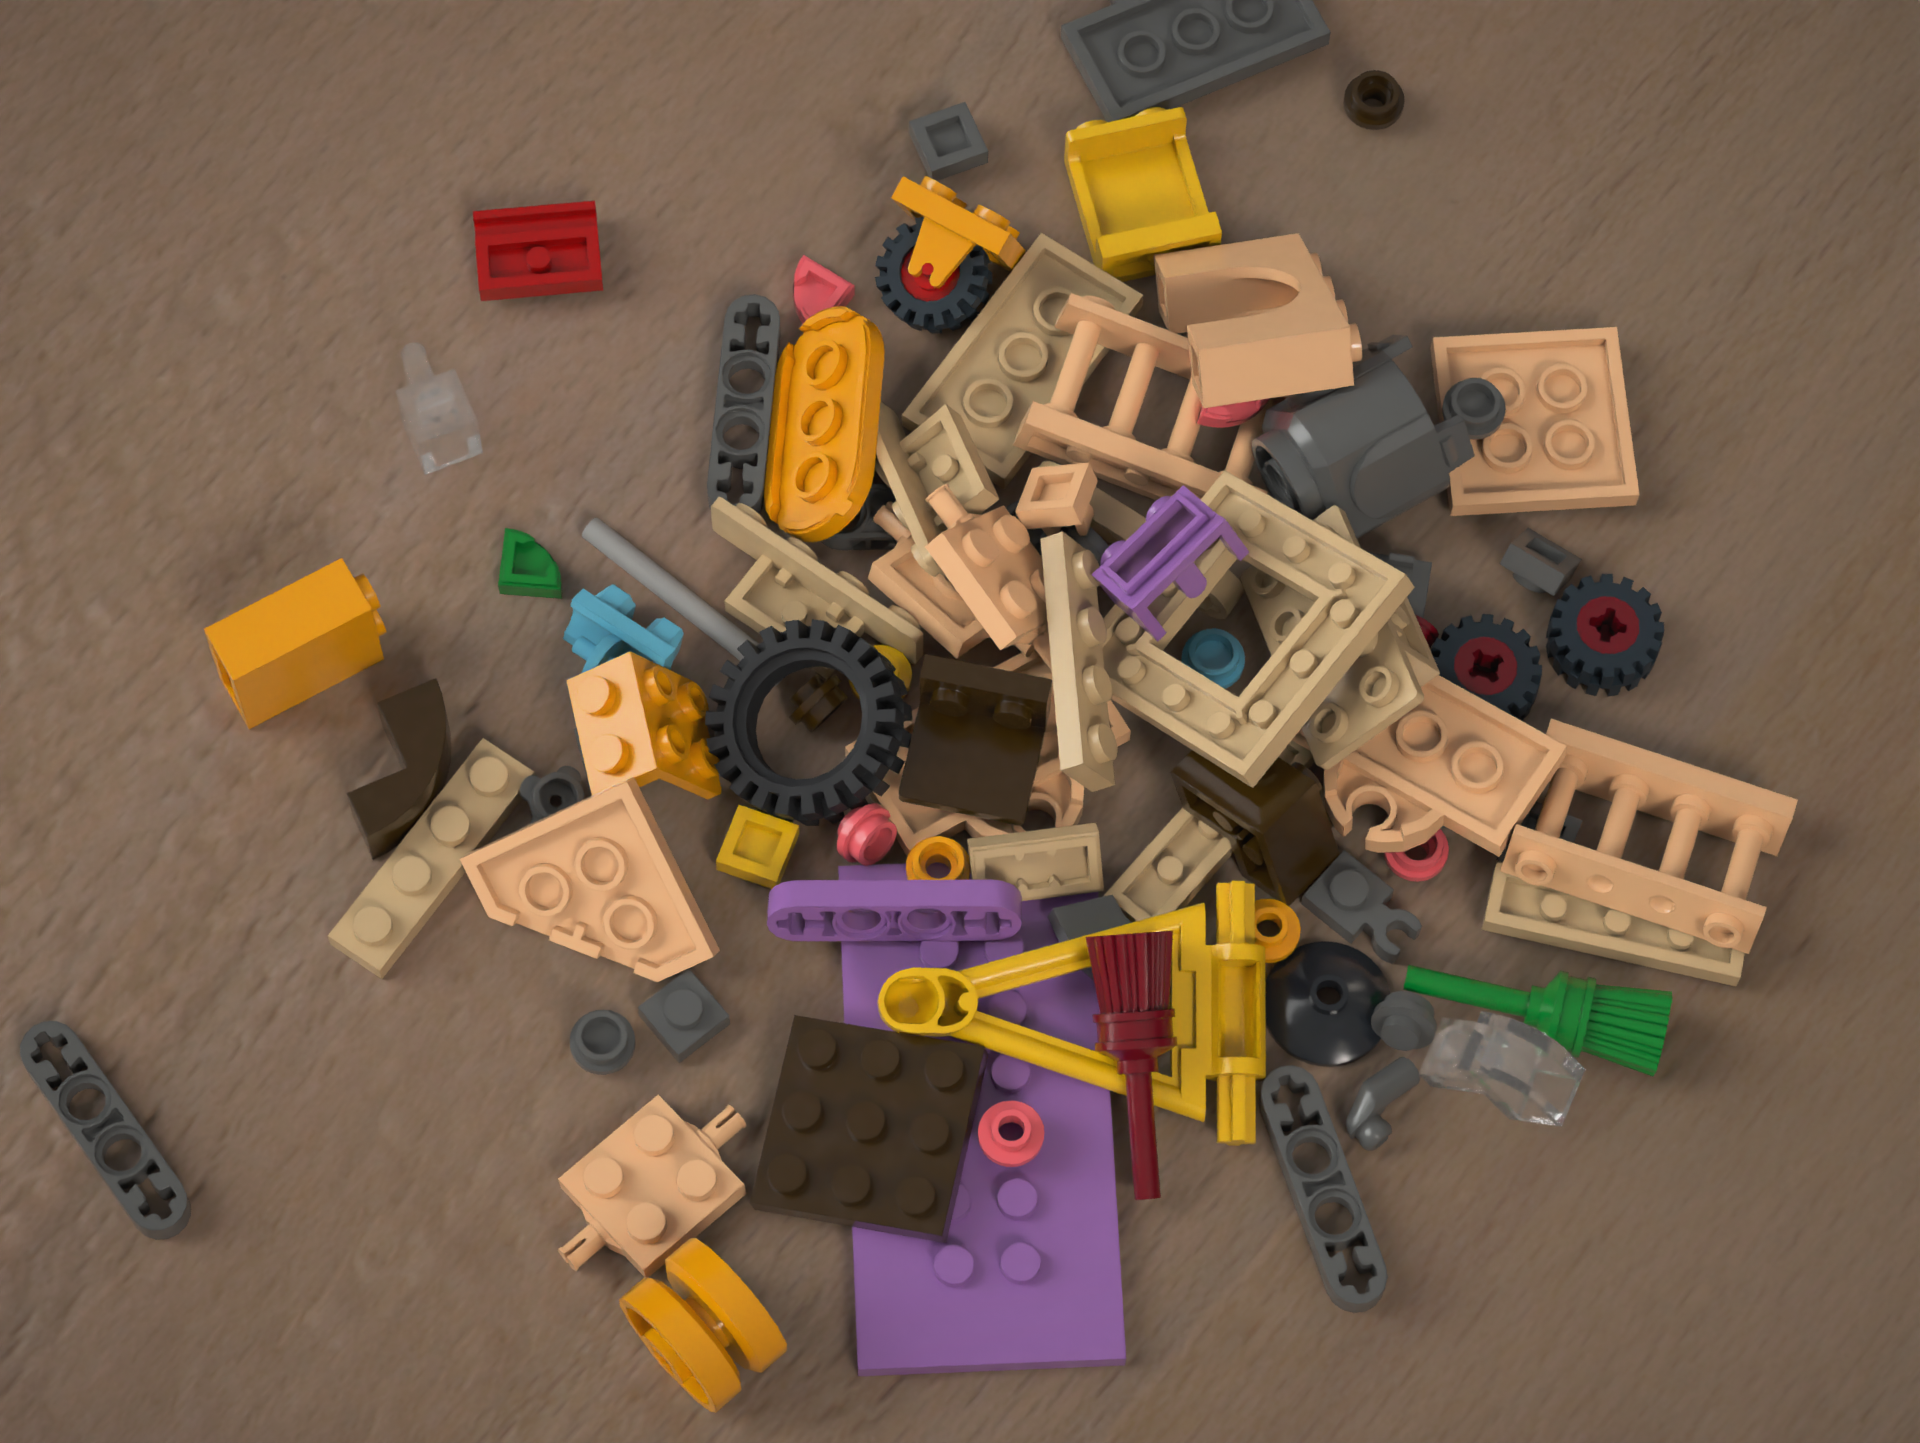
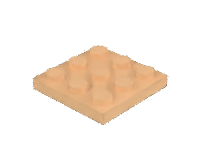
[1430,327,1640,516]

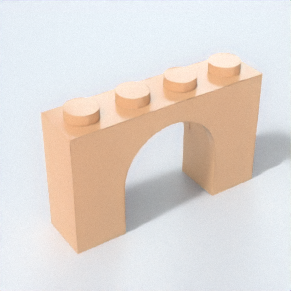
[1154,233,1362,408]

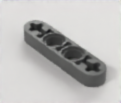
[707,294,781,514]
[20,1021,191,1240]
[1259,1065,1388,1313]

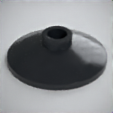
[1265,941,1390,1067]

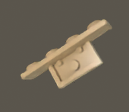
[875,402,999,580]
[711,497,923,679]

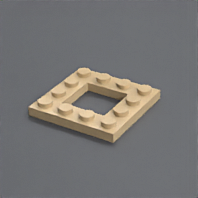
[1102,470,1415,788]

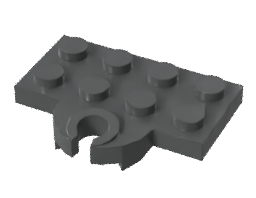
[1061,0,1331,122]

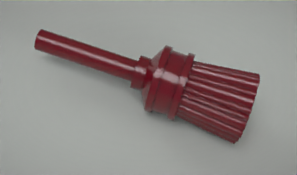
[1085,931,1178,1200]

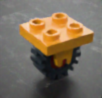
[875,176,1027,334]

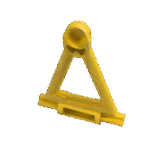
[877,881,1266,1146]

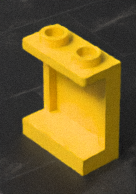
[1064,107,1222,282]

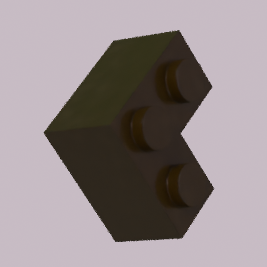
[1170,750,1340,906]

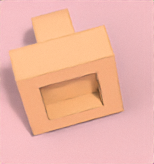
[1015,463,1098,536]

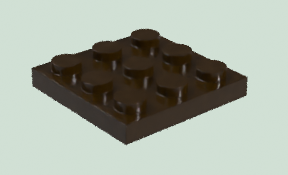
[750,1015,989,1243]

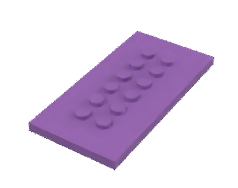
[838,863,1126,1376]

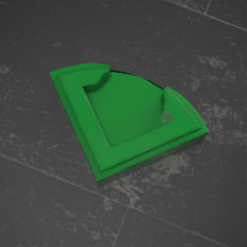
[498,528,563,599]

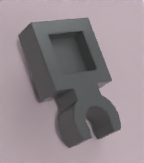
[1301,850,1422,964]

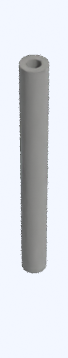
[582,517,783,687]

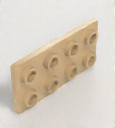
[1240,505,1440,770]

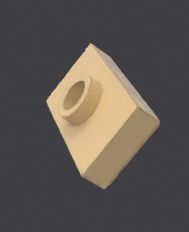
[967,823,1104,901]

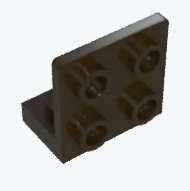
[899,654,1052,825]

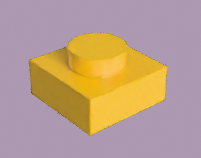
[716,805,800,889]

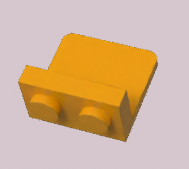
[566,651,722,799]

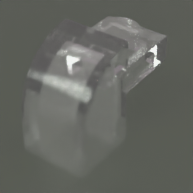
[1419,1011,1586,1127]

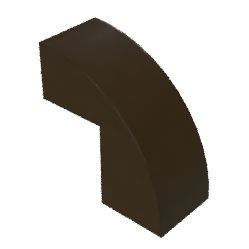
[347,678,452,860]

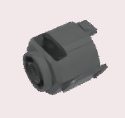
[1252,335,1475,538]

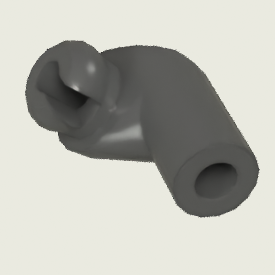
[1345,1057,1420,1151]

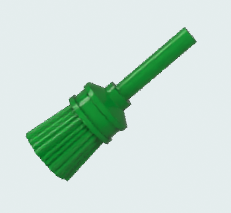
[1403,965,1673,1077]

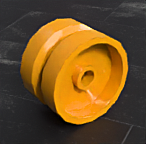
[619,1238,787,1413]

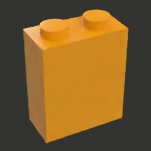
[204,558,387,729]

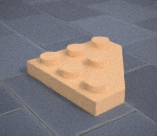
[460,776,720,982]

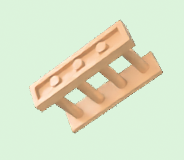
[1013,293,1286,500]
[1500,719,1798,954]

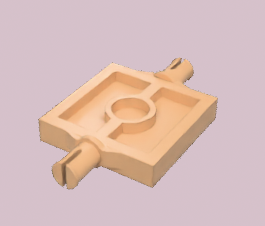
[925,484,1052,673]
[868,501,1037,659]
[558,1095,747,1278]

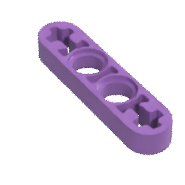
[767,880,1022,941]

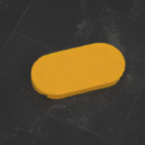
[764,306,885,542]

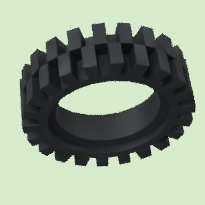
[705,619,913,826]

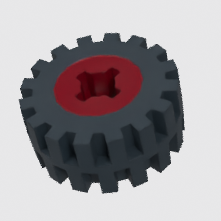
[1546,574,1664,697]
[1431,614,1542,721]

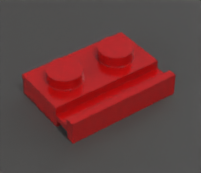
[473,200,603,301]

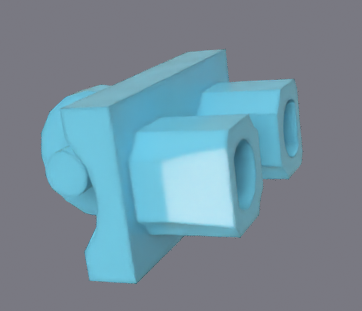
[563,584,684,673]

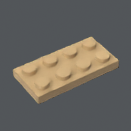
[902,233,1143,489]

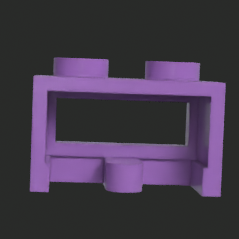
[1091,485,1249,642]

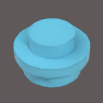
[1181,628,1245,689]

